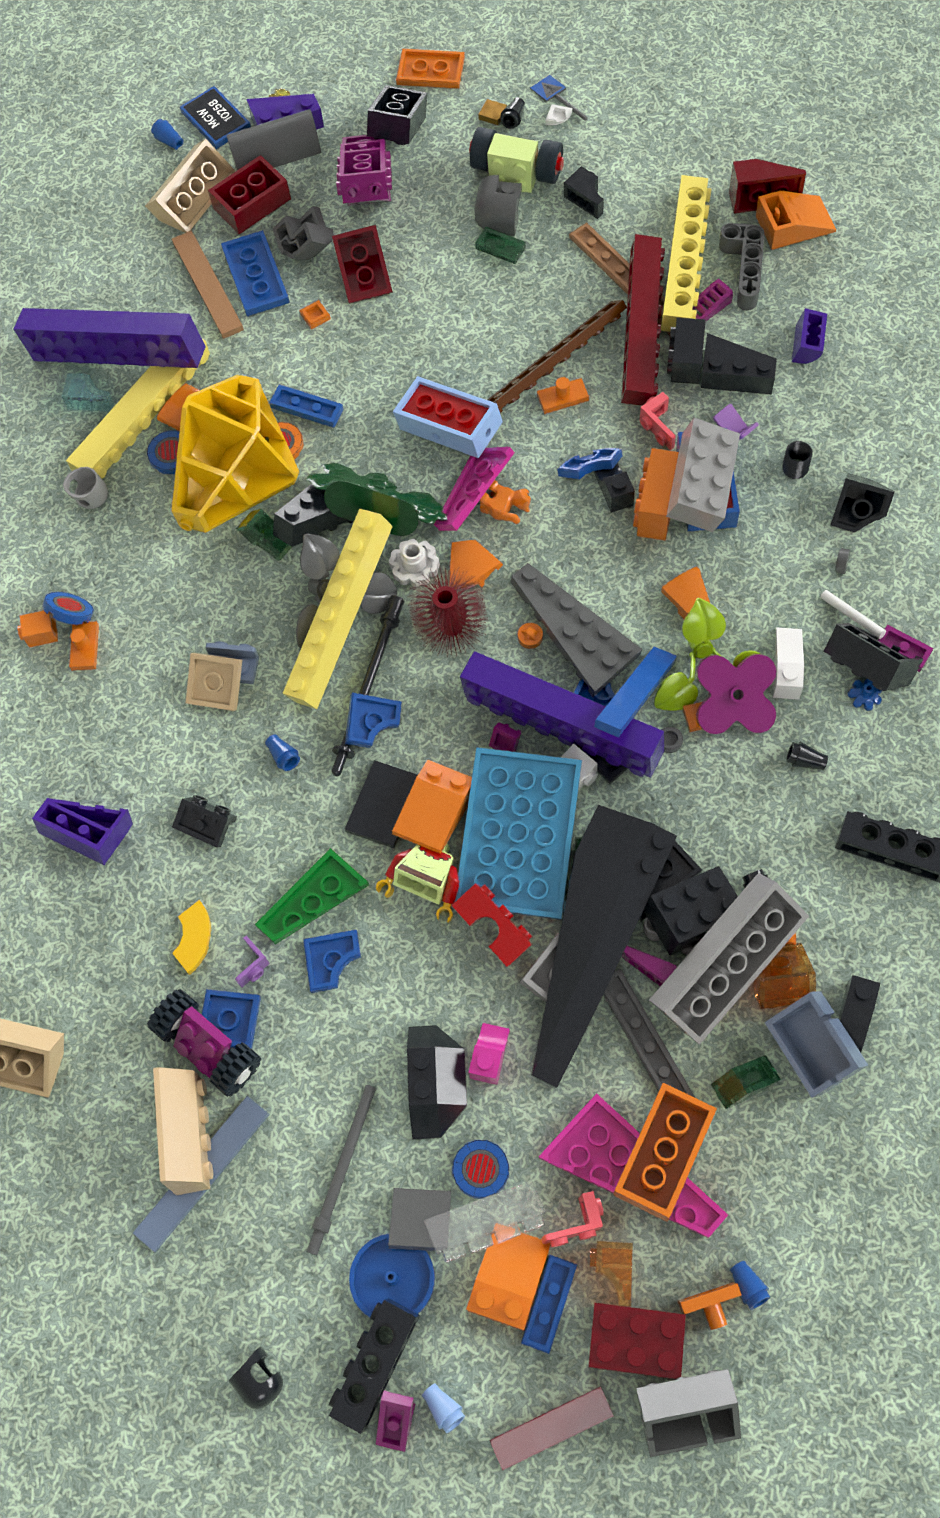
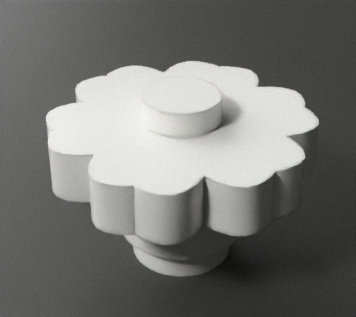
[389,539,440,587]

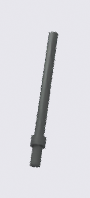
[306,1085,376,1256]

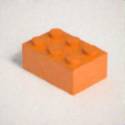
[633,448,679,541]

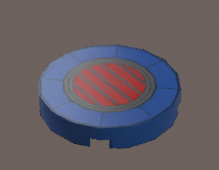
[147,430,180,474]
[42,592,94,625]
[452,1140,509,1199]

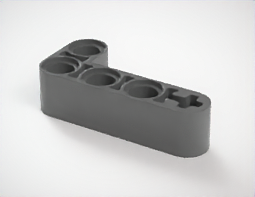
[719,223,765,311]

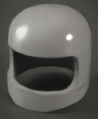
[63,467,108,509]

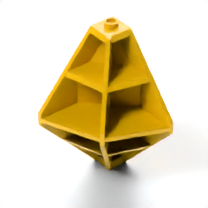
[171,374,300,533]

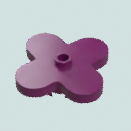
[696,654,776,734]

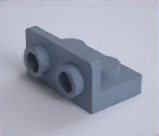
[205,641,259,685]

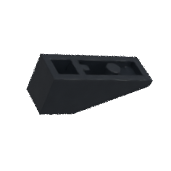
[838,975,881,1053]

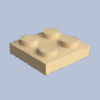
[186,653,242,711]

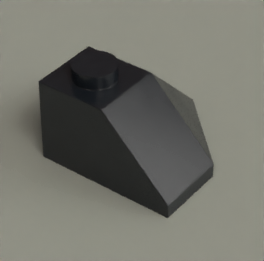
[830,473,895,532]

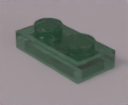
[475,227,526,264]

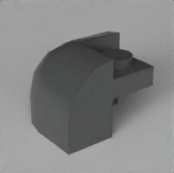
[474,175,522,236]
[273,206,334,260]

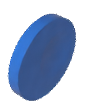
[349,1234,435,1317]

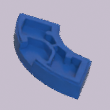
[557,448,623,479]

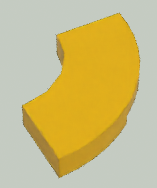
[172,900,211,975]

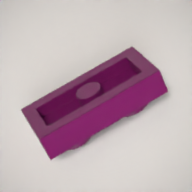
[878,624,934,672]

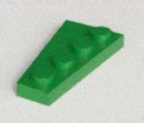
[255,848,369,945]

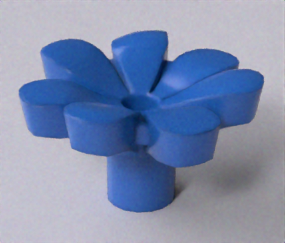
[848,679,882,711]

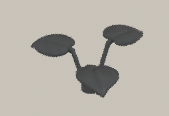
[296,534,397,648]

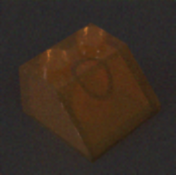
[752,942,816,1009]

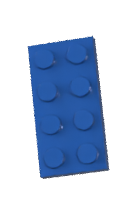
[221,230,290,316]

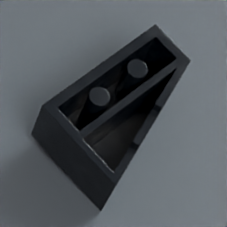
[701,333,777,395]
[273,484,353,547]
[823,623,923,691]

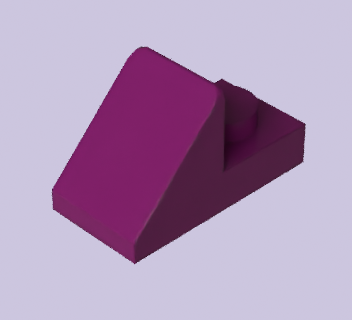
[376,1391,416,1452]

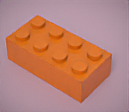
[613,1083,717,1222]

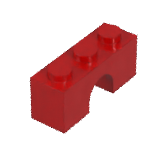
[451,883,533,967]

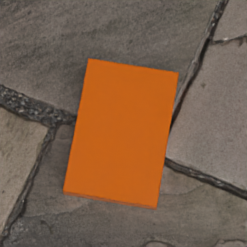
[396,49,465,89]

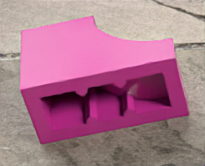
[468,1023,510,1085]

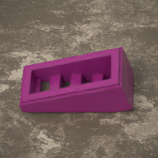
[692,278,733,322]
[622,946,677,987]

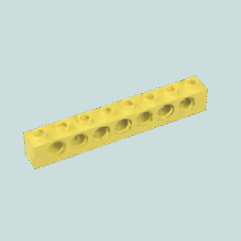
[661,175,711,332]

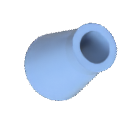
[422,1383,465,1433]

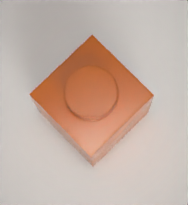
[17,610,58,648]

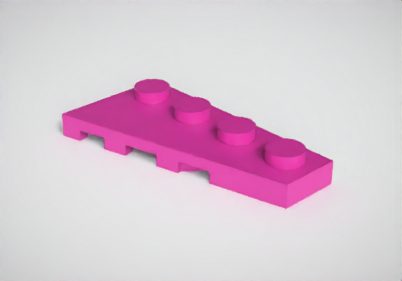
[434,447,515,531]

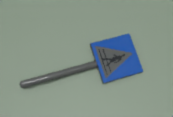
[530,75,588,121]

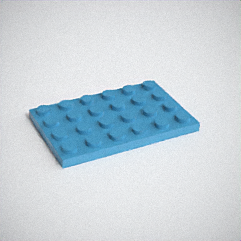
[455,747,582,920]

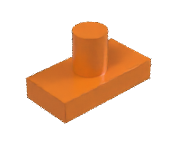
[537,377,589,414]
[69,621,99,671]
[678,1282,742,1330]

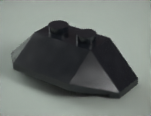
[407,1025,467,1140]

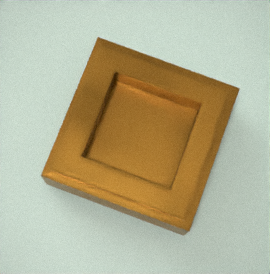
[478,99,507,125]

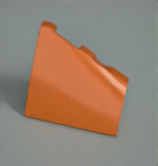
[661,566,710,620]

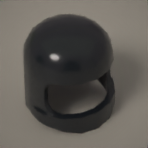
[229,1347,283,1409]

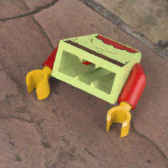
[376,844,459,923]

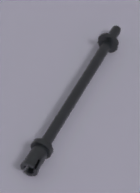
[332,595,405,777]

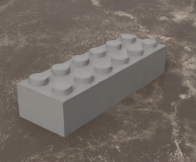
[649,873,809,1045]

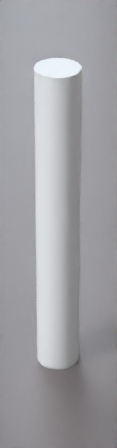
[821,590,886,639]

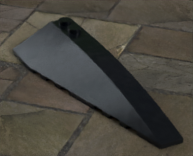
[531,805,677,1088]

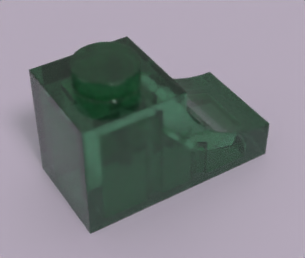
[236,508,292,561]
[711,1055,781,1109]

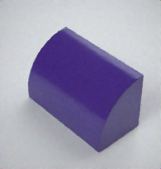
[792,308,827,364]

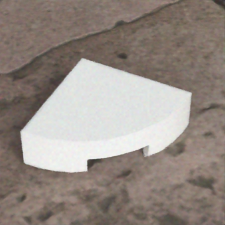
[546,104,572,125]

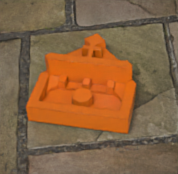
[449,540,503,589]

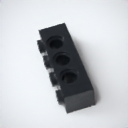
[835,811,940,883]
[329,1298,420,1434]

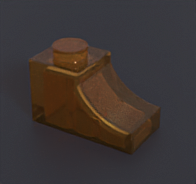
[590,1241,633,1307]

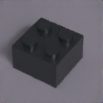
[667,318,706,384]

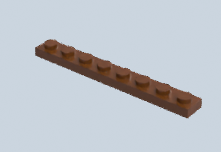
[487,300,627,413]

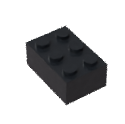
[367,85,427,145]
[643,866,738,956]

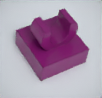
[489,722,521,752]

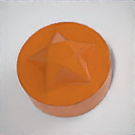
[518,623,543,649]

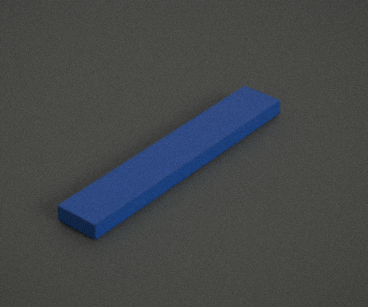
[594,647,677,737]

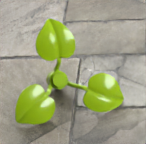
[654,598,760,711]

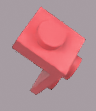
[640,392,676,451]
[541,1191,604,1247]

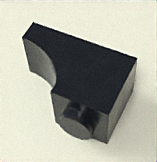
[564,166,604,219]
[594,463,635,513]

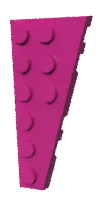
[538,1093,728,1238]

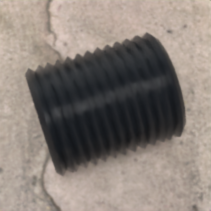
[782,441,813,479]

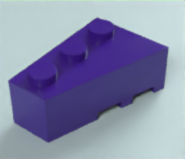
[246,94,324,130]
[32,798,133,865]

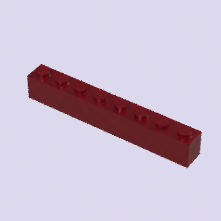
[621,234,665,406]

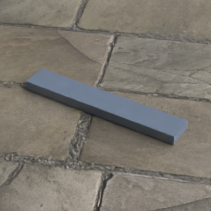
[133,1096,270,1252]

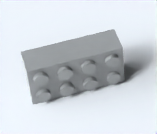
[666,418,740,532]

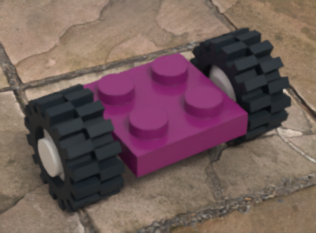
[147,989,261,1097]

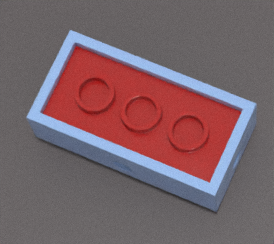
[393,376,503,458]

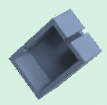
[764,991,868,1098]

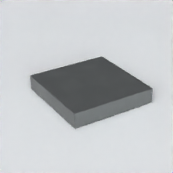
[388,1188,451,1252]

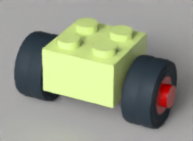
[469,127,564,193]

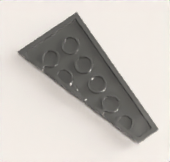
[511,563,642,697]

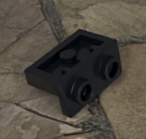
[172,795,237,848]

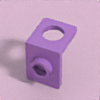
[713,404,759,440]
[235,936,270,988]

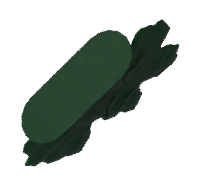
[306,463,447,536]

